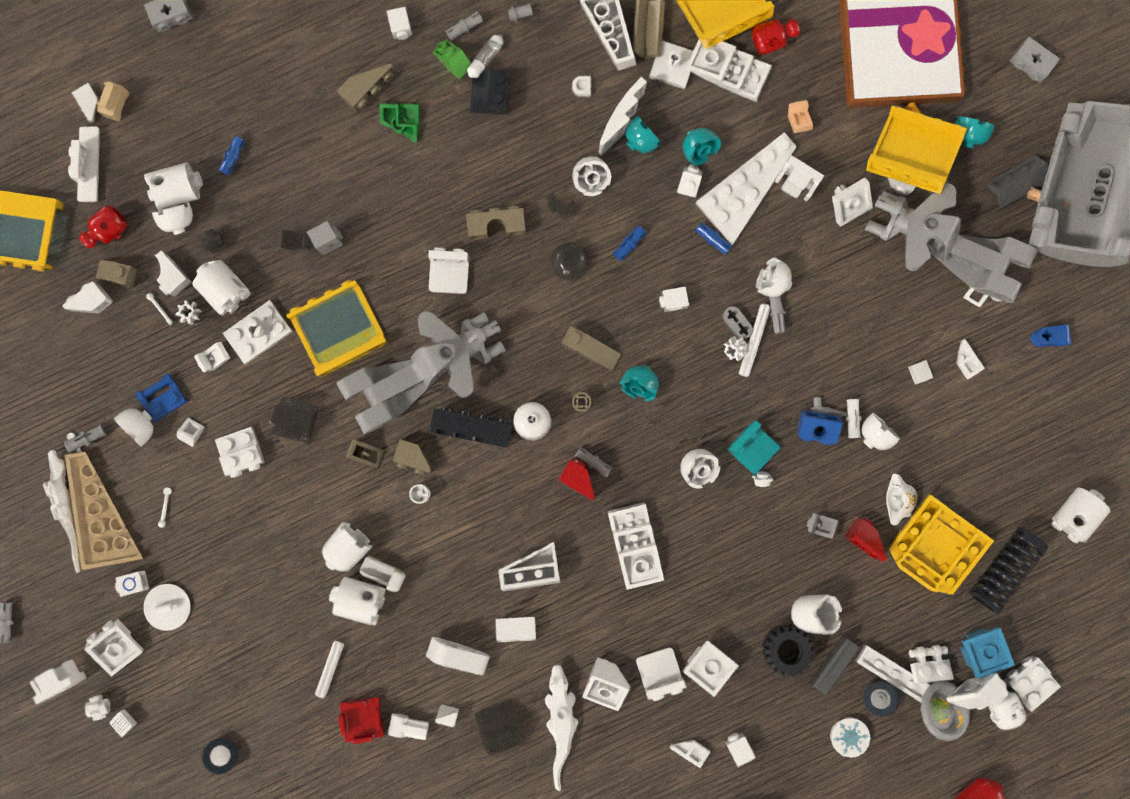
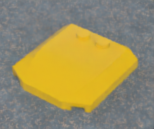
[888,494,994,595]

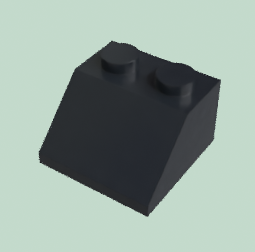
[470,70,510,115]

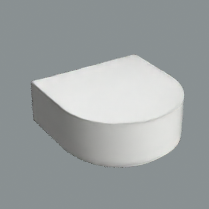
[572,76,591,97]

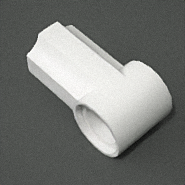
[388,713,429,740]

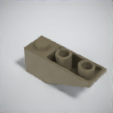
[337,64,395,112]

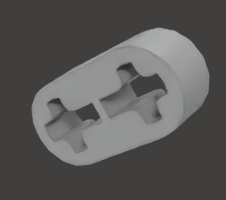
[723,307,753,340]

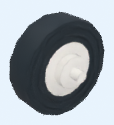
[202,738,238,775]

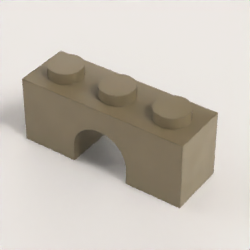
[466,206,526,240]

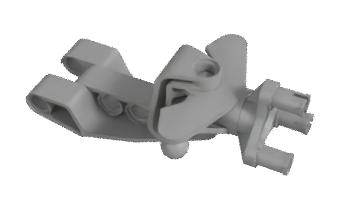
[865,183,1038,303]
[336,311,505,434]

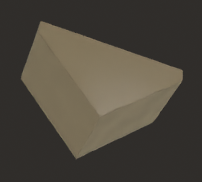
[346,439,384,468]

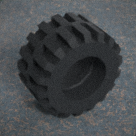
[762,625,815,677]

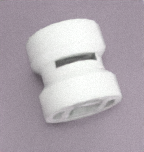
[409,484,431,504]

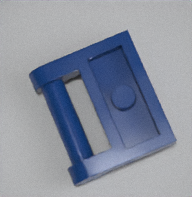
[135,373,188,423]

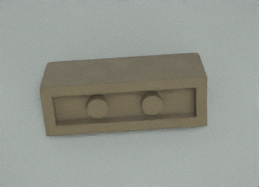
[633,0,665,59]

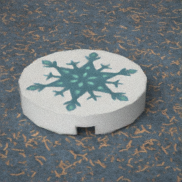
[830,717,870,758]

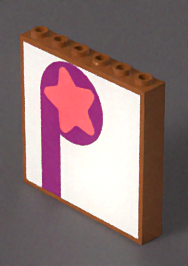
[839,0,967,108]

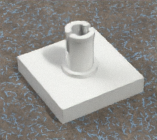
[649,41,693,89]
[832,178,873,227]

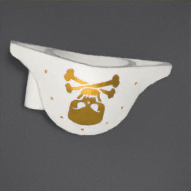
[886,474,917,525]

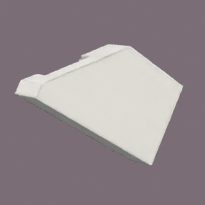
[957,339,985,379]

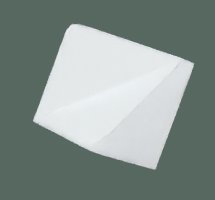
[435,705,459,727]

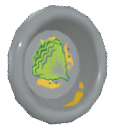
[921,681,970,741]

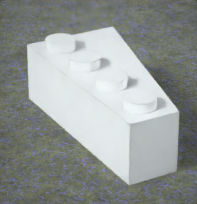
[580,0,636,71]

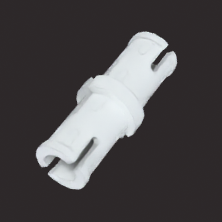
[846,399,862,438]

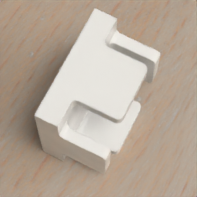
[775,155,824,201]
[683,640,738,697]
[30,659,87,704]

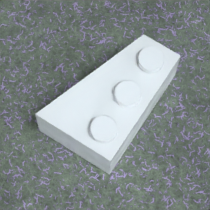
[499,542,560,592]

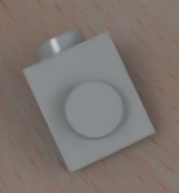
[807,513,840,540]

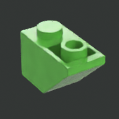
[432,40,471,79]

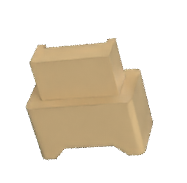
[97,81,130,121]

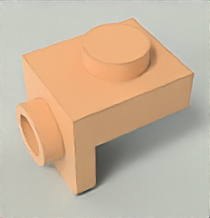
[788,100,813,133]

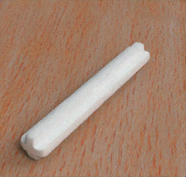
[739,304,771,377]

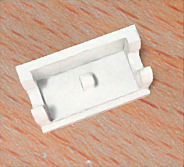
[496,617,536,642]

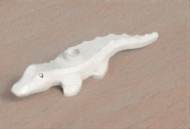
[43,450,81,573]
[545,665,578,791]

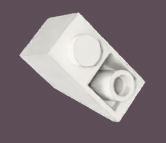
[62,281,114,314]

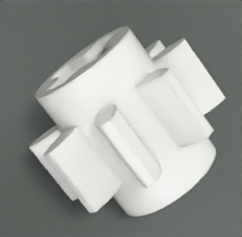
[176,300,202,325]
[724,336,748,361]
[85,695,110,721]

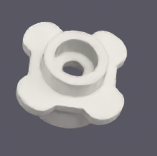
[752,472,773,487]

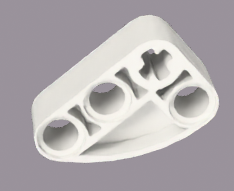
[426,637,490,675]

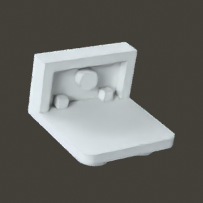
[428,248,469,294]
[636,647,686,701]

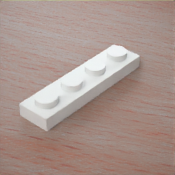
[855,645,931,702]

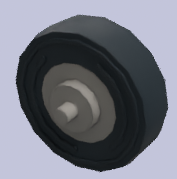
[863,681,900,717]

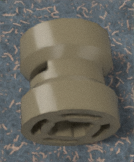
[572,392,591,412]

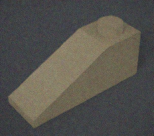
[562,326,621,371]

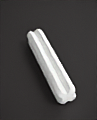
[315,641,344,698]

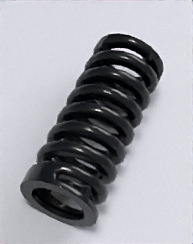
[968,527,1049,614]

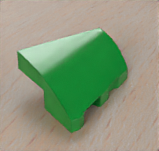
[380,102,420,142]

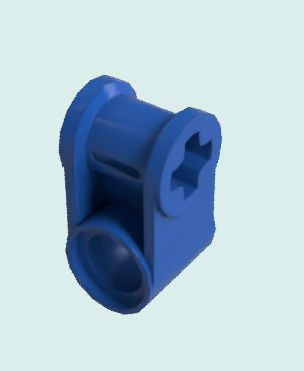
[1031,325,1072,347]

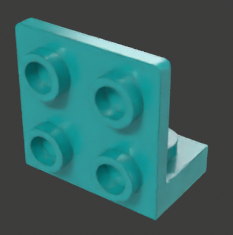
[727,420,780,475]

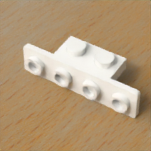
[68,127,100,202]

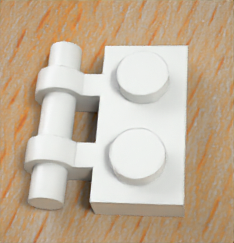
[909,645,953,684]

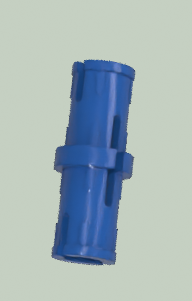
[218,136,246,176]
[695,222,732,255]
[612,225,647,262]

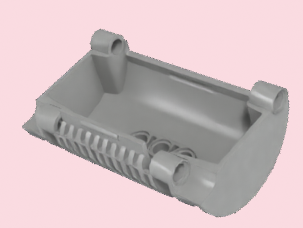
[1028,101,1130,267]

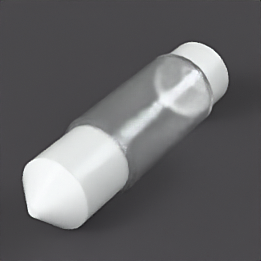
[467,35,503,78]

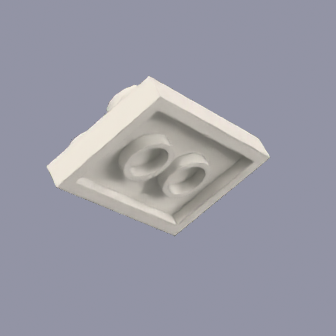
[223,300,293,365]

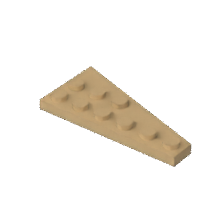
[65,452,143,570]

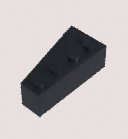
[429,407,513,448]

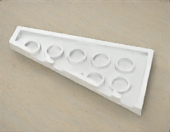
[696,132,796,245]

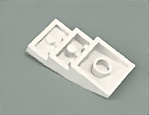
[686,39,771,101]
[599,77,647,156]
[607,502,664,590]

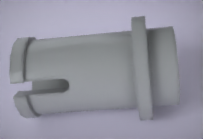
[508,3,533,22]

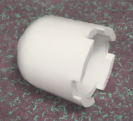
[514,402,551,441]
[322,522,372,572]
[791,595,842,635]

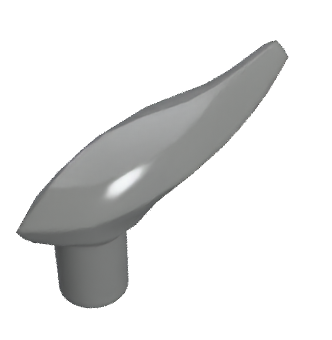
[811,397,847,417]

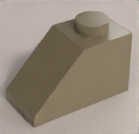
[95,260,138,288]

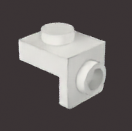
[677,165,702,197]
[194,342,230,372]

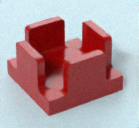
[338,696,385,744]

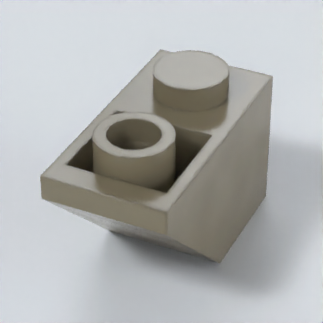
[393,439,432,476]

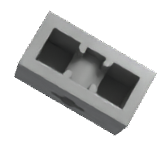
[144,0,193,32]
[1009,37,1060,83]
[307,221,343,256]

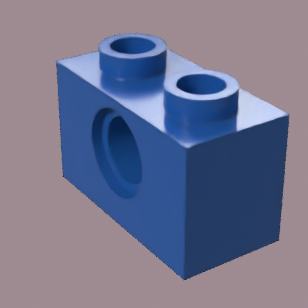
[797,410,842,445]

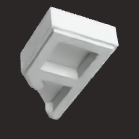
[72,83,100,124]
[670,740,711,768]

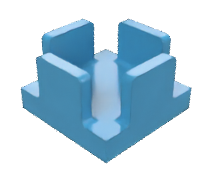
[960,627,1015,679]

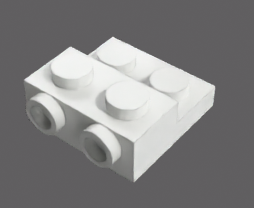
[215,427,265,478]
[84,619,143,676]
[1004,656,1061,712]

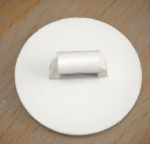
[144,584,190,631]

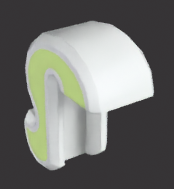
[359,556,406,592]

